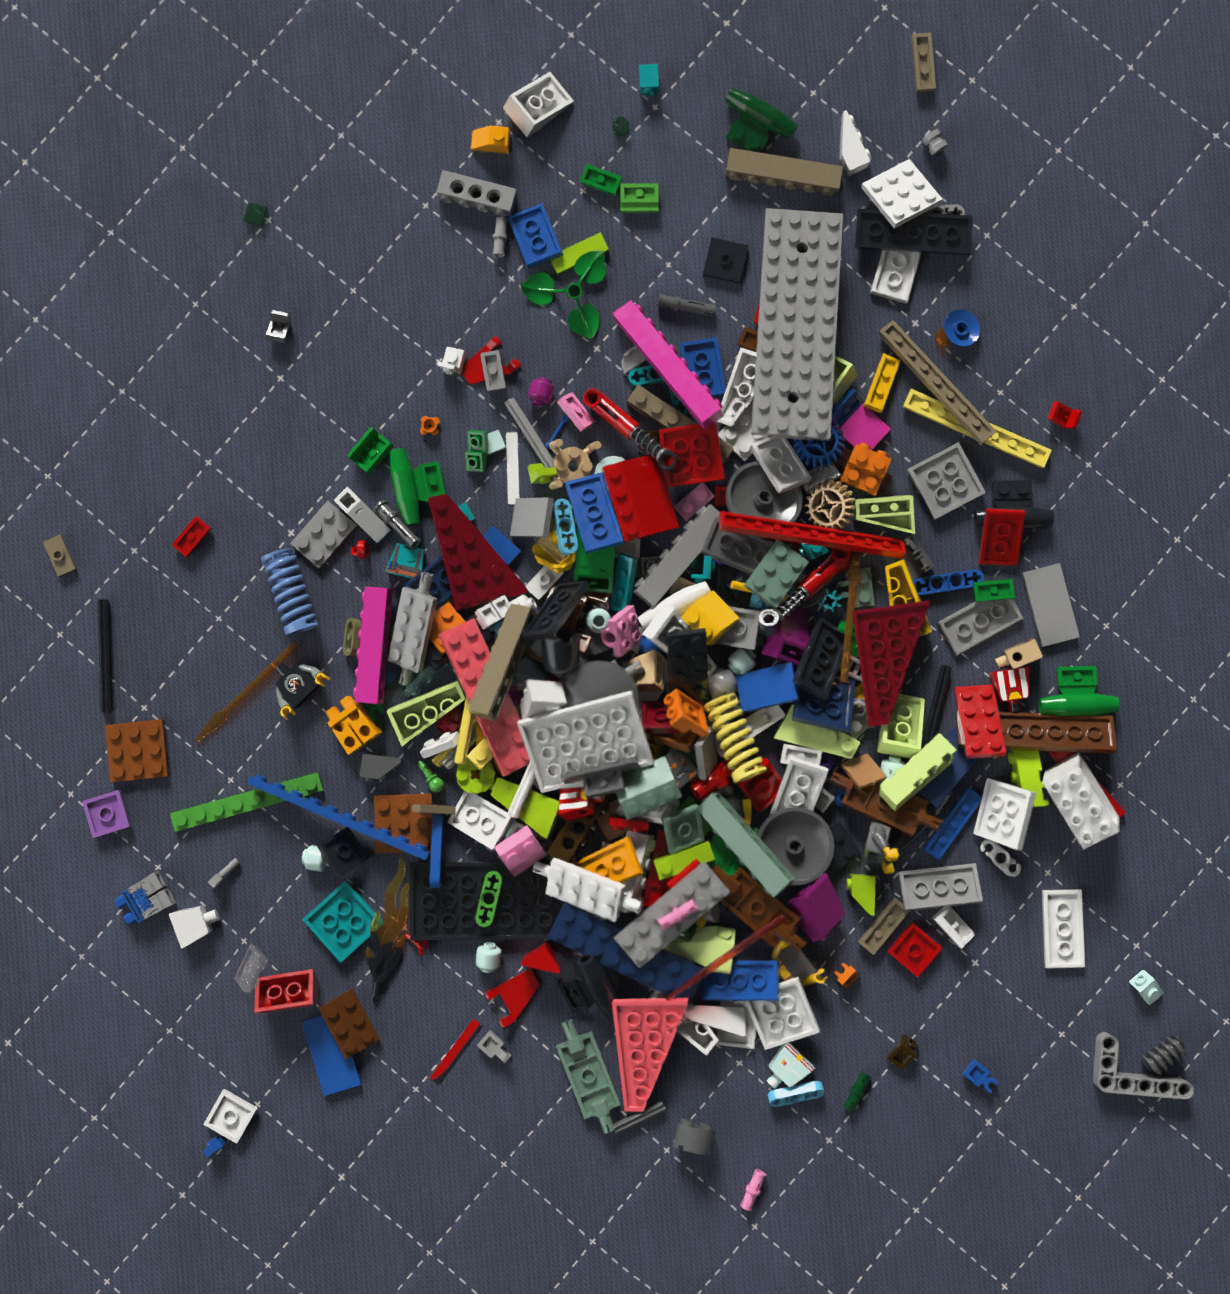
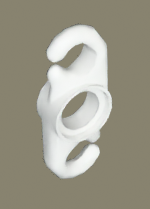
[980,839,1021,877]

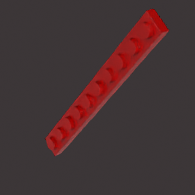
[719,511,906,559]

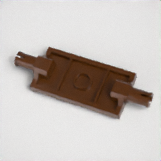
[712,865,806,952]

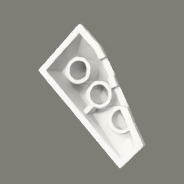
[717,348,756,427]

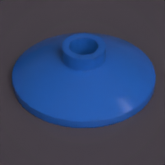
[944,309,980,347]

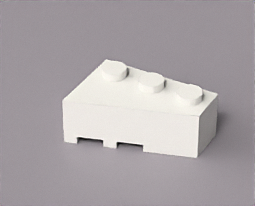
[518,680,566,720]

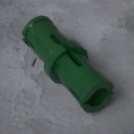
[844,1071,871,1112]

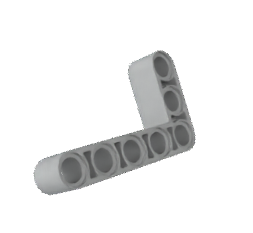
[1093,1032,1194,1099]

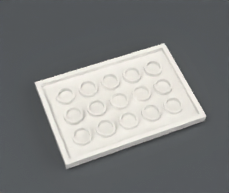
[518,691,654,793]

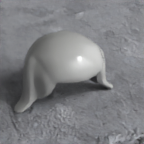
[708,668,738,701]

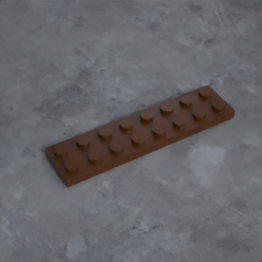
[956,710,1117,753]

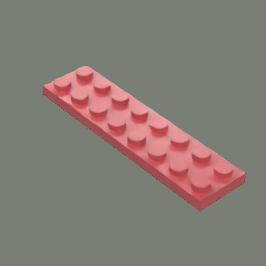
[438,618,530,776]

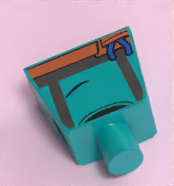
[385,536,425,579]

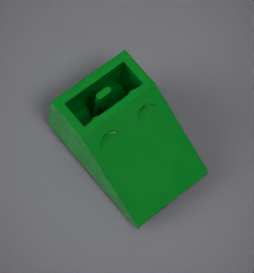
[574,529,616,593]

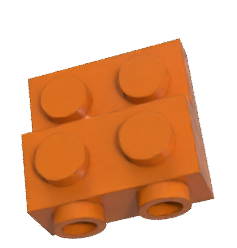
[840,443,892,496]
[664,689,709,738]

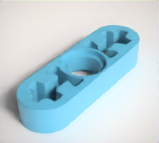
[552,499,578,555]
[767,1081,825,1107]

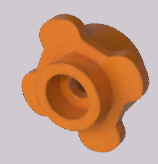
[420,416,440,436]

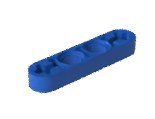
[913,569,984,596]
[430,814,444,888]

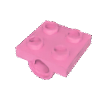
[601,605,641,657]

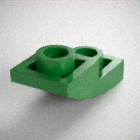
[465,430,488,472]

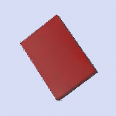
[978,509,1026,566]

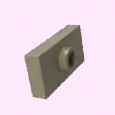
[43,534,77,577]

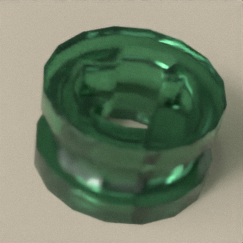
[612,117,629,137]

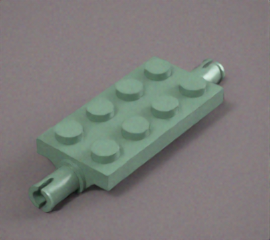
[556,1019,621,1134]

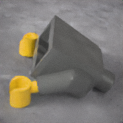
[863,821,899,875]

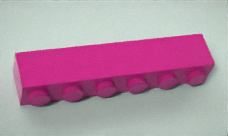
[353,586,393,704]

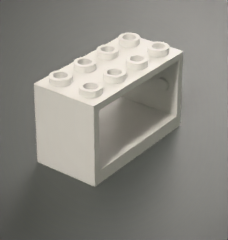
[1043,752,1120,849]

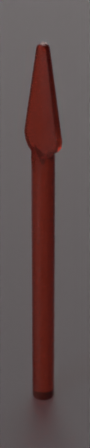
[665,913,786,1000]

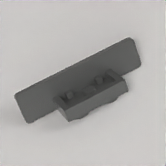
[561,757,641,799]

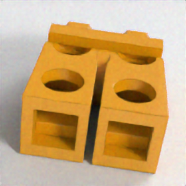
[326,696,383,755]

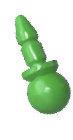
[418,761,444,793]

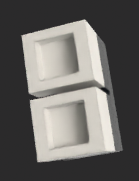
[468,595,510,632]

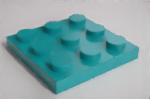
[302,880,385,963]

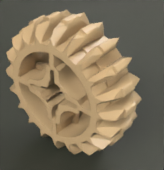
[804,480,856,530]

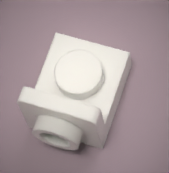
[437,347,467,375]

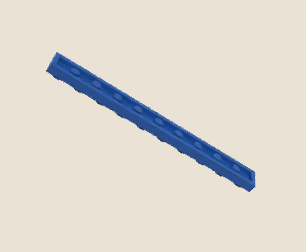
[247,774,430,860]

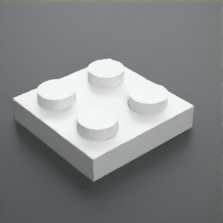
[203,1089,257,1144]

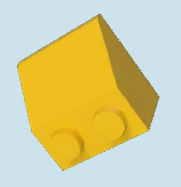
[681,591,740,645]

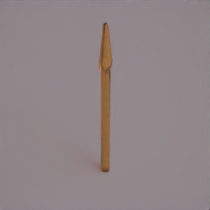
[840,551,861,683]
[195,642,298,742]

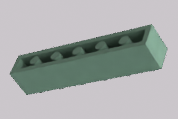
[699,792,796,897]

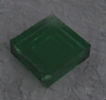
[243,202,268,227]

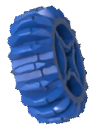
[793,420,845,469]

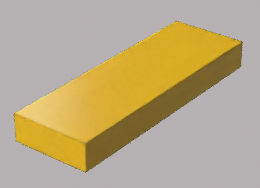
[863,353,901,413]

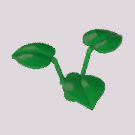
[521,251,606,339]

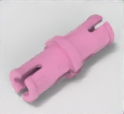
[658,900,698,931]
[740,1169,767,1211]

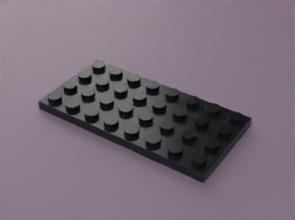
[410,861,564,940]

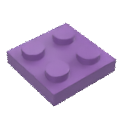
[82,790,132,838]

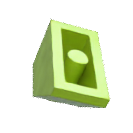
[846,874,876,915]

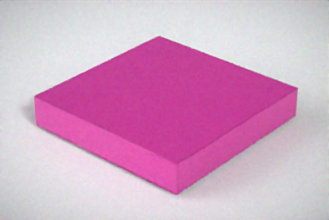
[839,404,891,450]

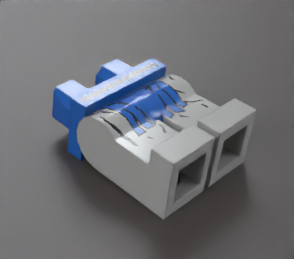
[114,871,176,925]

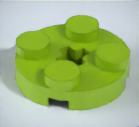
[456,759,495,794]

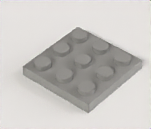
[907,442,986,520]

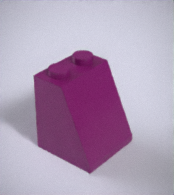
[785,873,846,943]

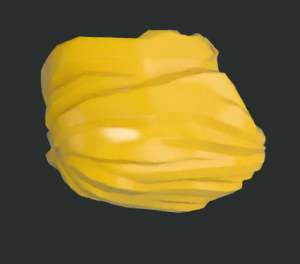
[532,530,576,574]

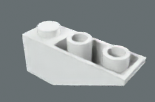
[839,110,871,177]
[334,487,391,543]

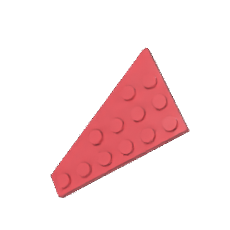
[612,998,689,1112]

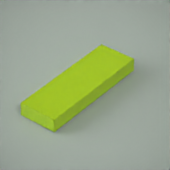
[551,232,609,275]

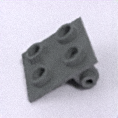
[882,534,934,580]

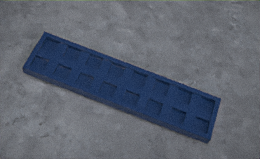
[548,902,706,1006]

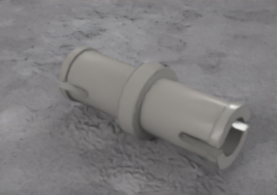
[492,217,508,258]

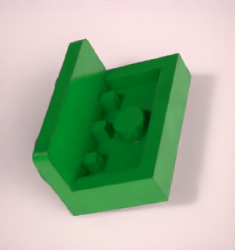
[347,427,394,475]

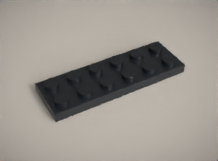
[855,209,973,255]

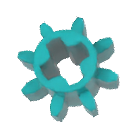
[818,588,843,612]

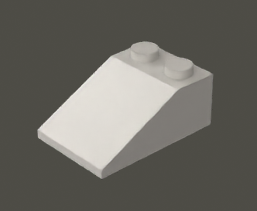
[503,72,574,137]

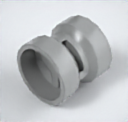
[922,129,948,156]

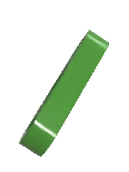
[476,871,503,927]

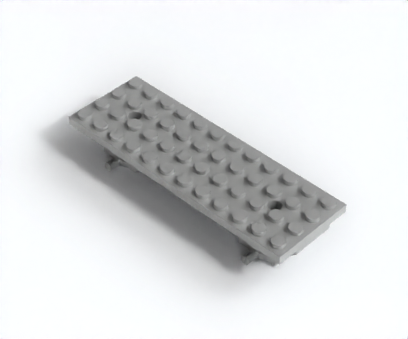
[751,208,843,440]

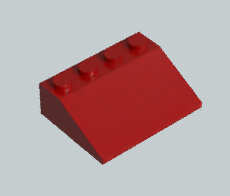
[601,455,679,544]

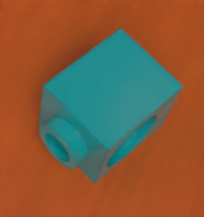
[639,64,659,96]

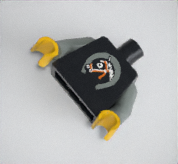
[275,662,330,720]

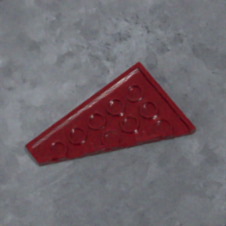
[427,493,528,610]
[853,600,930,726]

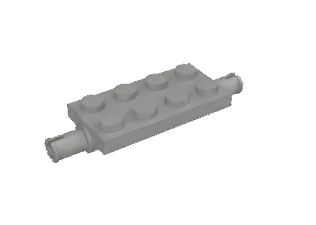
[388,572,438,686]

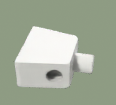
[169,905,220,949]

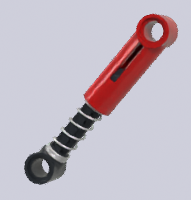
[583,388,683,473]
[759,548,851,636]

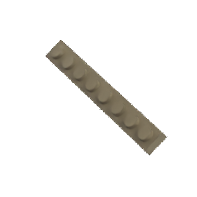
[878,320,997,445]

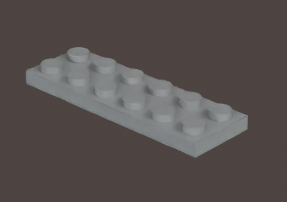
[614,861,730,968]

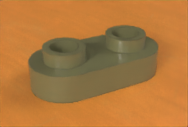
[343,618,362,657]

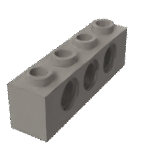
[437,170,517,217]

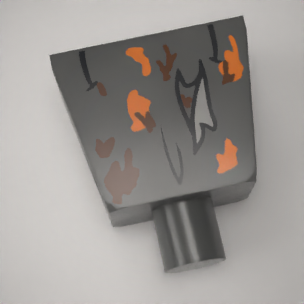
[665,747,698,788]

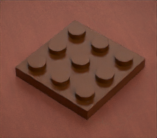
[105,719,170,782]
[374,793,433,853]

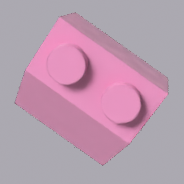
[495,825,547,876]

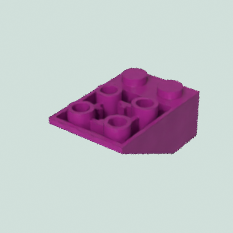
[762,600,809,666]

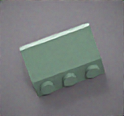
[616,756,682,820]

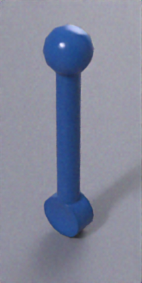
[545,415,569,450]

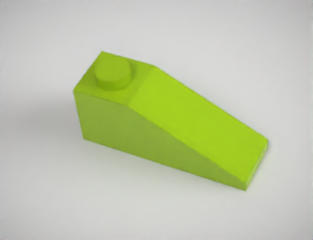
[654,841,715,880]

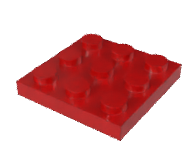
[659,421,725,487]

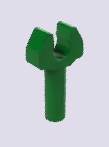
[361,703,386,722]

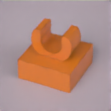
[835,963,860,989]

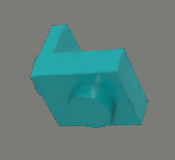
[691,556,715,583]

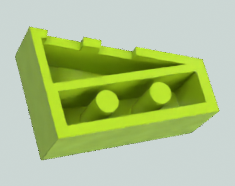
[1008,750,1049,807]

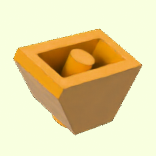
[471,126,511,154]

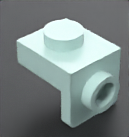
[1129,970,1164,1006]

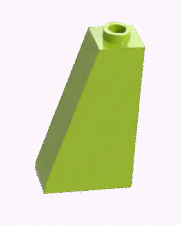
[490,777,560,839]

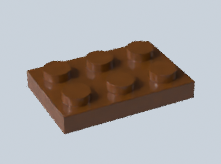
[318,988,380,1059]

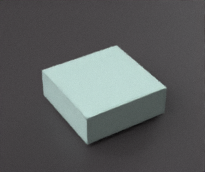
[488,430,506,455]

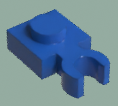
[962,1058,999,1093]

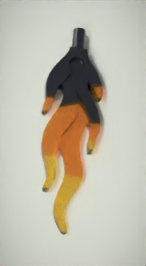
[365,856,410,998]

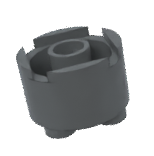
[673,1118,716,1155]

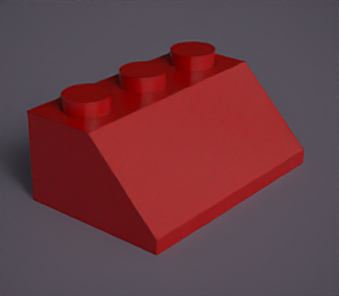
[254,969,319,1014]

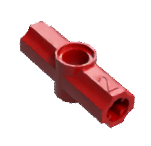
[690,760,744,800]

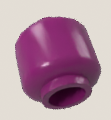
[528,377,555,407]

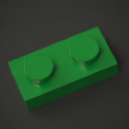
[580,164,622,196]
[973,579,1015,602]

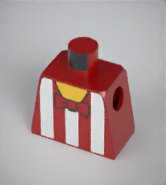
[988,666,1029,712]
[558,783,605,821]

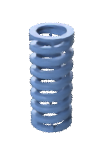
[261,548,319,636]

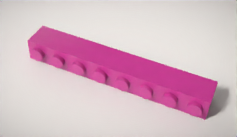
[613,300,723,430]

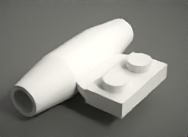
[637,581,711,631]

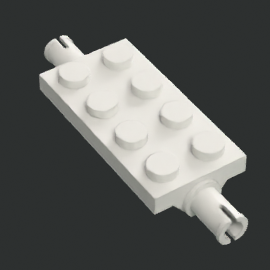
[533,858,643,922]

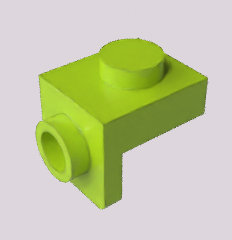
[527,463,557,484]

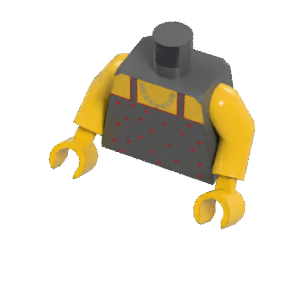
[771,940,828,986]

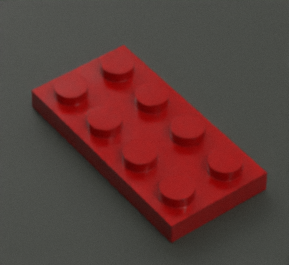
[954,685,1007,759]

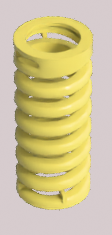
[703,693,767,783]

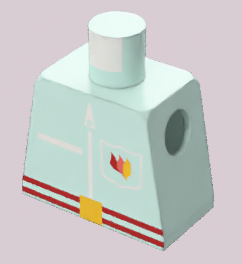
[767,1042,815,1089]

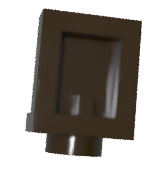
[887,1034,919,1070]

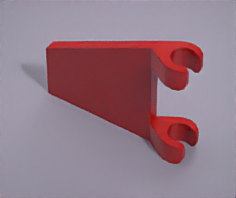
[461,336,521,385]
[485,968,540,1028]

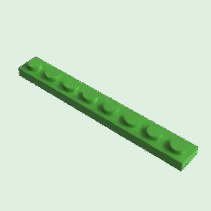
[170,772,324,832]

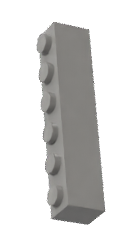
[633,504,720,607]

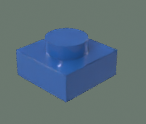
[203,1136,227,1158]

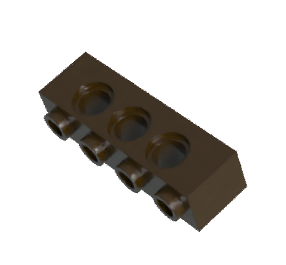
[547,798,610,865]

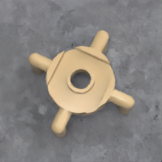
[549,439,601,490]

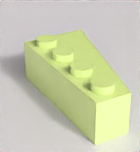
[387,679,466,746]
[879,733,956,811]

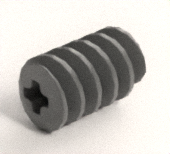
[1141,1033,1186,1075]

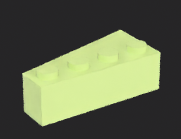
[772,704,861,759]

